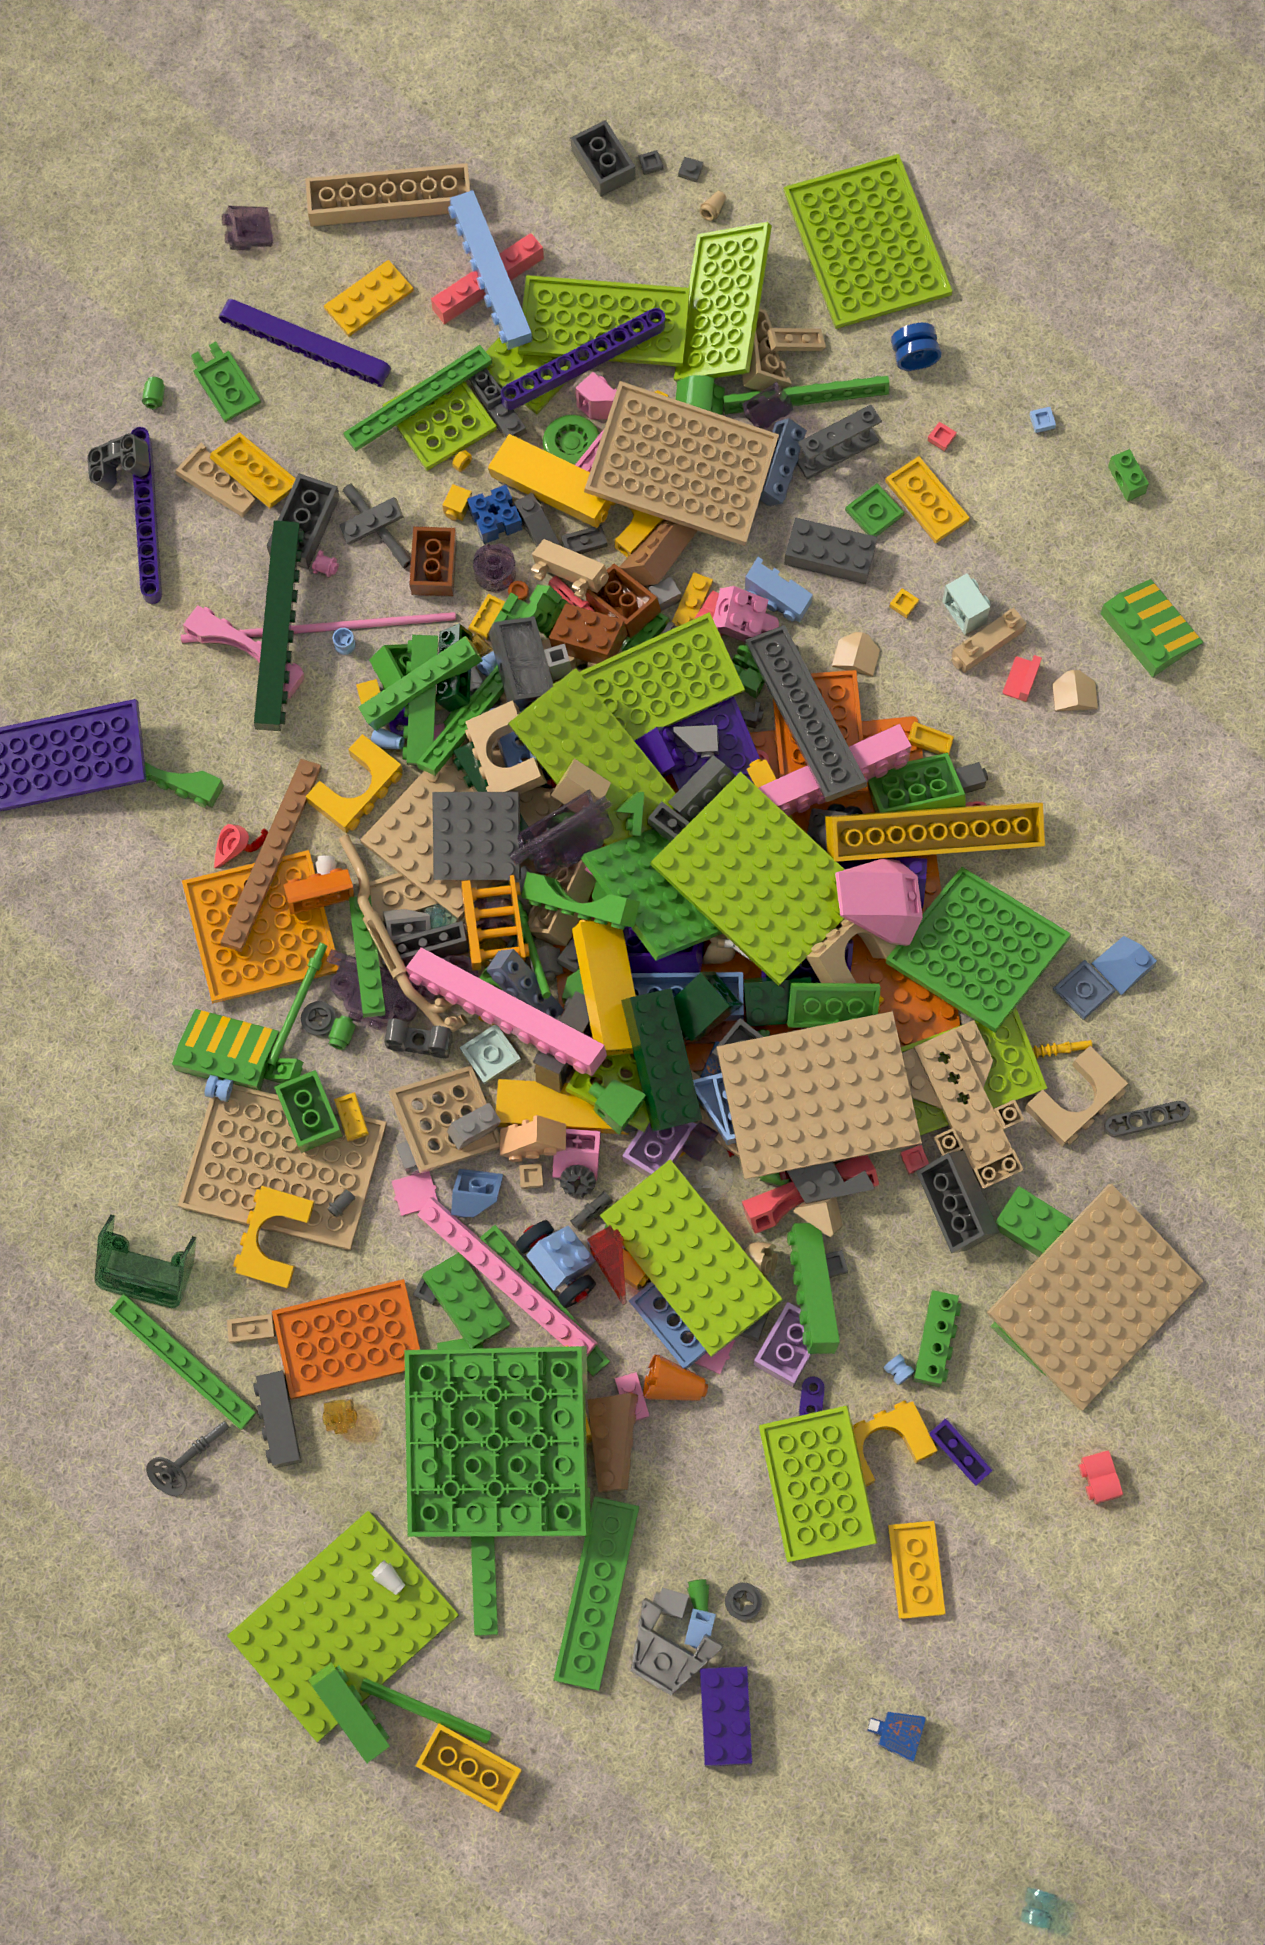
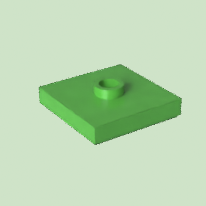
[845,483,905,537]

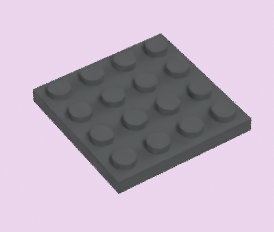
[432,792,521,880]

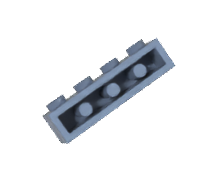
[759,418,807,506]
[486,949,564,1019]

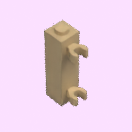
[531,539,609,598]
[951,608,1027,673]

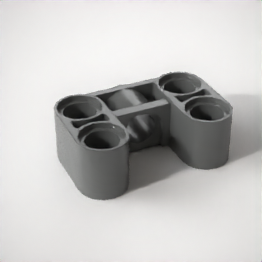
[87,433,150,490]
[384,1019,453,1059]

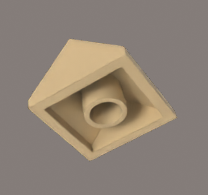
[550,759,611,819]
[793,1197,843,1237]

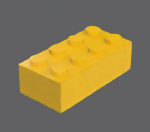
[416,1723,523,1813]

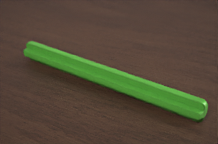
[360,1678,492,1744]

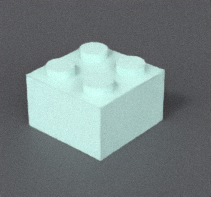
[942,574,991,635]

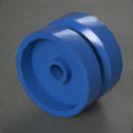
[891,323,942,371]

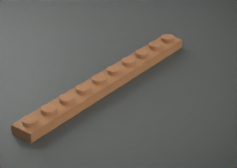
[221,759,321,952]

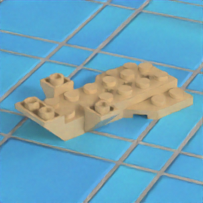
[902,1020,1024,1189]

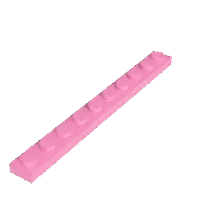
[418,1197,597,1357]

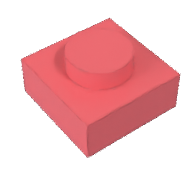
[927,421,957,451]
[900,1145,929,1175]

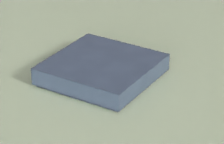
[1053,960,1116,1020]

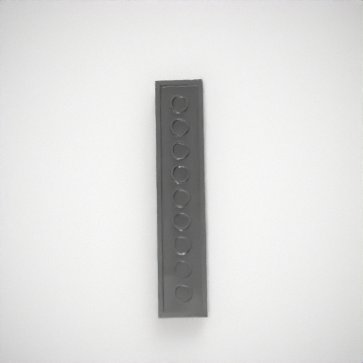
[745,625,867,802]

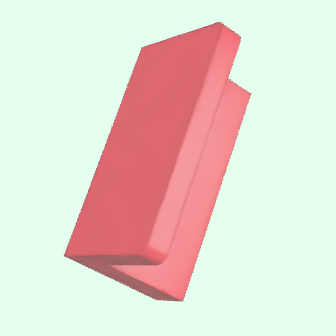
[1003,655,1042,702]

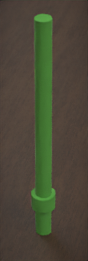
[518,900,551,998]
[267,943,328,1066]

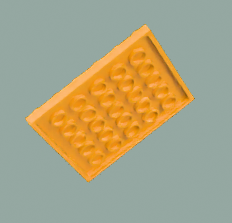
[182,850,341,1004]

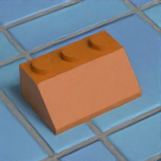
[283,868,354,915]

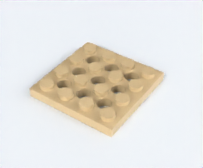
[388,1066,500,1174]

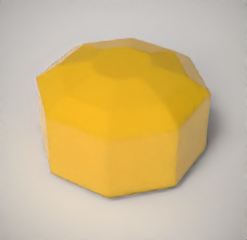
[453,450,472,472]

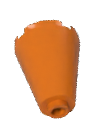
[643,1354,708,1401]

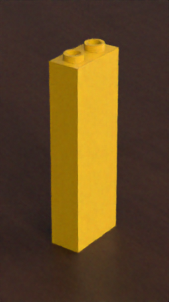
[487,434,616,528]
[572,919,636,1056]
[496,1079,629,1135]

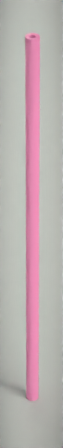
[181,612,456,643]

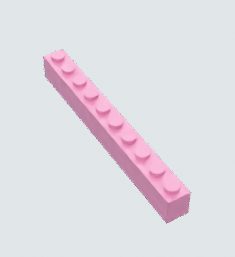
[406,948,607,1076]

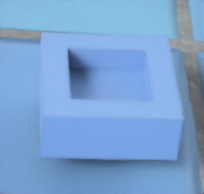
[1029,407,1056,433]

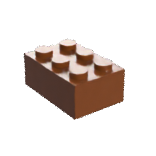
[409,526,457,596]
[585,563,661,639]
[549,603,628,664]

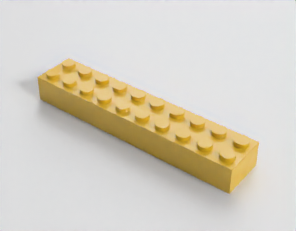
[825,802,1045,862]

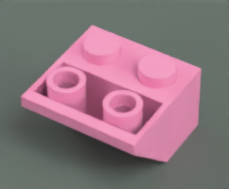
[576,372,617,420]
[552,1129,601,1181]

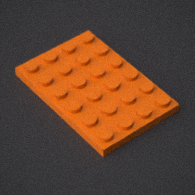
[772,670,868,795]
[272,1279,420,1400]

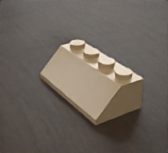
[528,855,596,946]

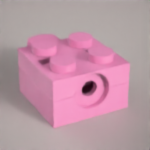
[713,586,779,642]

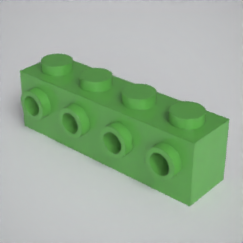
[913,1290,962,1387]

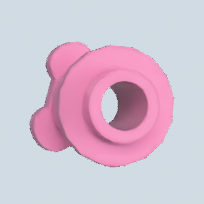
[312,550,339,578]

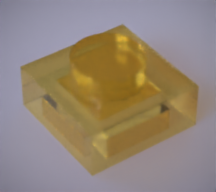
[472,633,492,657]

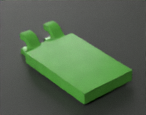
[191,341,261,422]

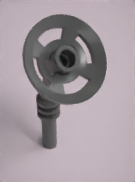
[146,1420,230,1496]

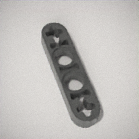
[1104,1101,1190,1137]

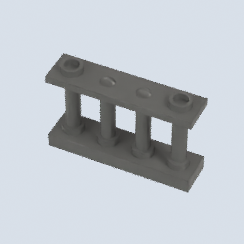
[797,404,882,480]

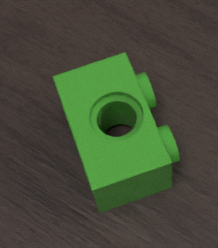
[1108,449,1149,502]

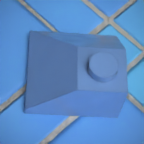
[1091,936,1157,995]
[451,1169,503,1218]

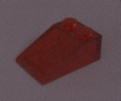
[587,1225,627,1305]

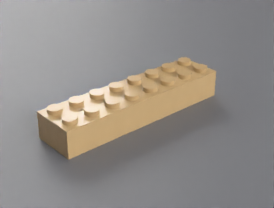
[305,163,470,227]

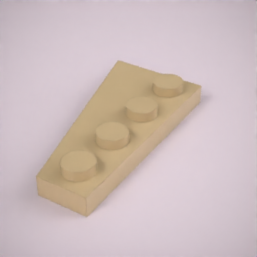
[176,443,255,517]

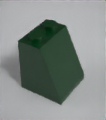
[674,971,743,1042]

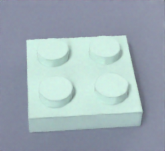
[459,1025,521,1085]

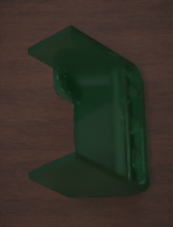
[94,1214,197,1308]

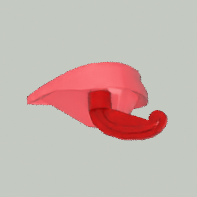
[214,824,268,868]

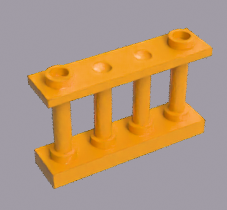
[461,875,529,971]

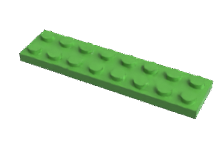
[553,1496,639,1691]

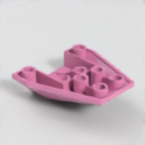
[835,858,923,946]

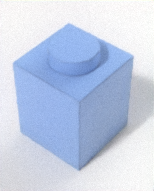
[685,1608,716,1649]

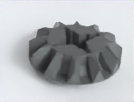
[301,1001,336,1036]
[560,1165,596,1198]
[725,1582,762,1620]

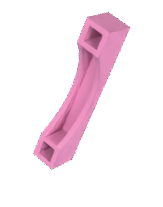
[183,605,304,699]

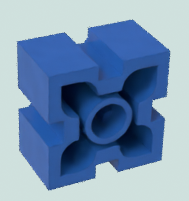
[467,485,522,544]

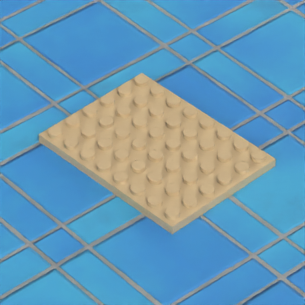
[584,381,779,546]
[360,737,564,921]
[716,1011,922,1180]
[178,1084,387,1251]
[987,1184,1203,1411]

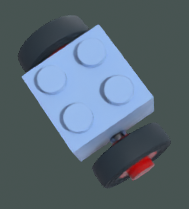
[516,1220,596,1308]

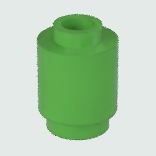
[142,377,165,409]
[328,1016,356,1050]

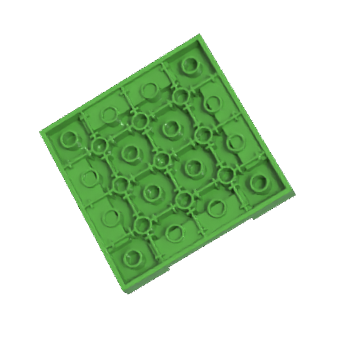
[404,1346,591,1537]

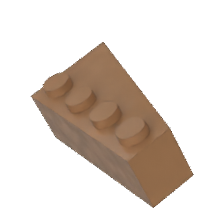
[619,519,698,586]
[587,1393,638,1493]

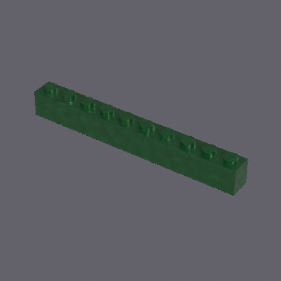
[254,520,304,731]

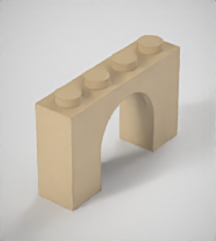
[465,700,547,794]
[806,918,897,983]
[1025,1046,1128,1147]

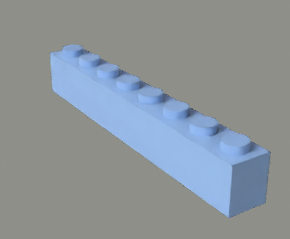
[448,190,531,350]

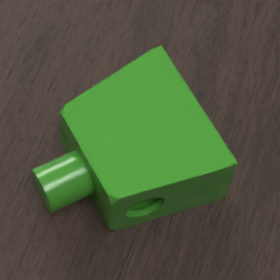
[588,1080,646,1135]

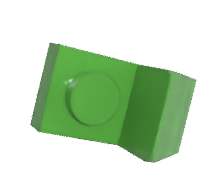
[613,792,644,836]
[264,1058,304,1084]

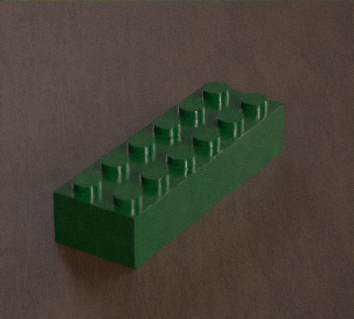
[621,988,702,1132]

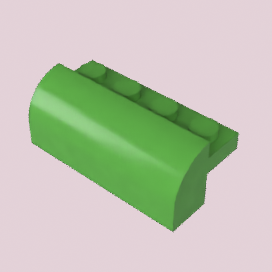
[675,375,725,415]

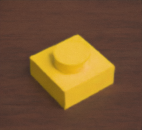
[889,588,919,618]

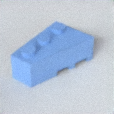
[745,557,813,623]
[693,1073,736,1145]

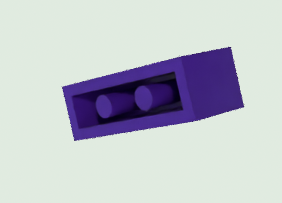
[929,1418,994,1486]

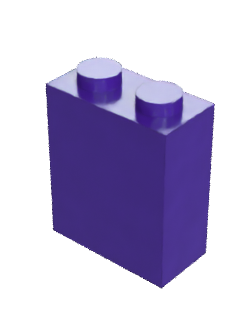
[635,727,686,778]

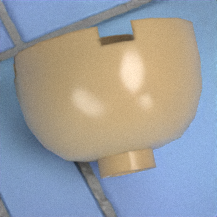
[744,1242,778,1279]

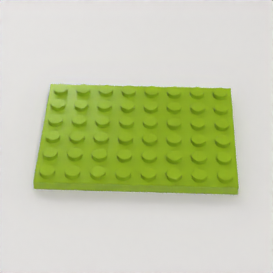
[783,154,953,329]
[650,772,845,986]
[227,1511,459,1743]

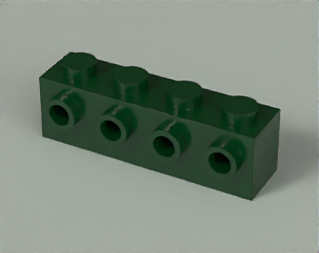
[436,623,473,712]

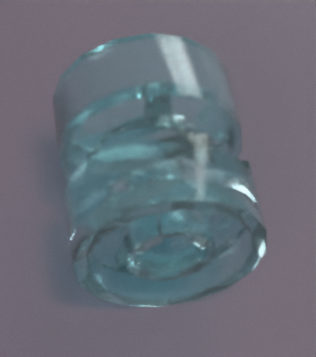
[1020,1887,1057,1929]

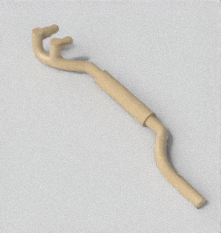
[339,835,468,1033]

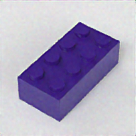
[700,1667,752,1767]

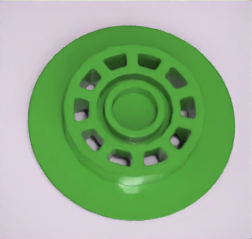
[543,415,600,465]

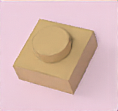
[519,1164,543,1189]

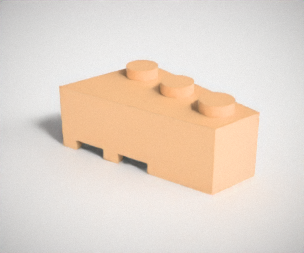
[500,1115,566,1162]

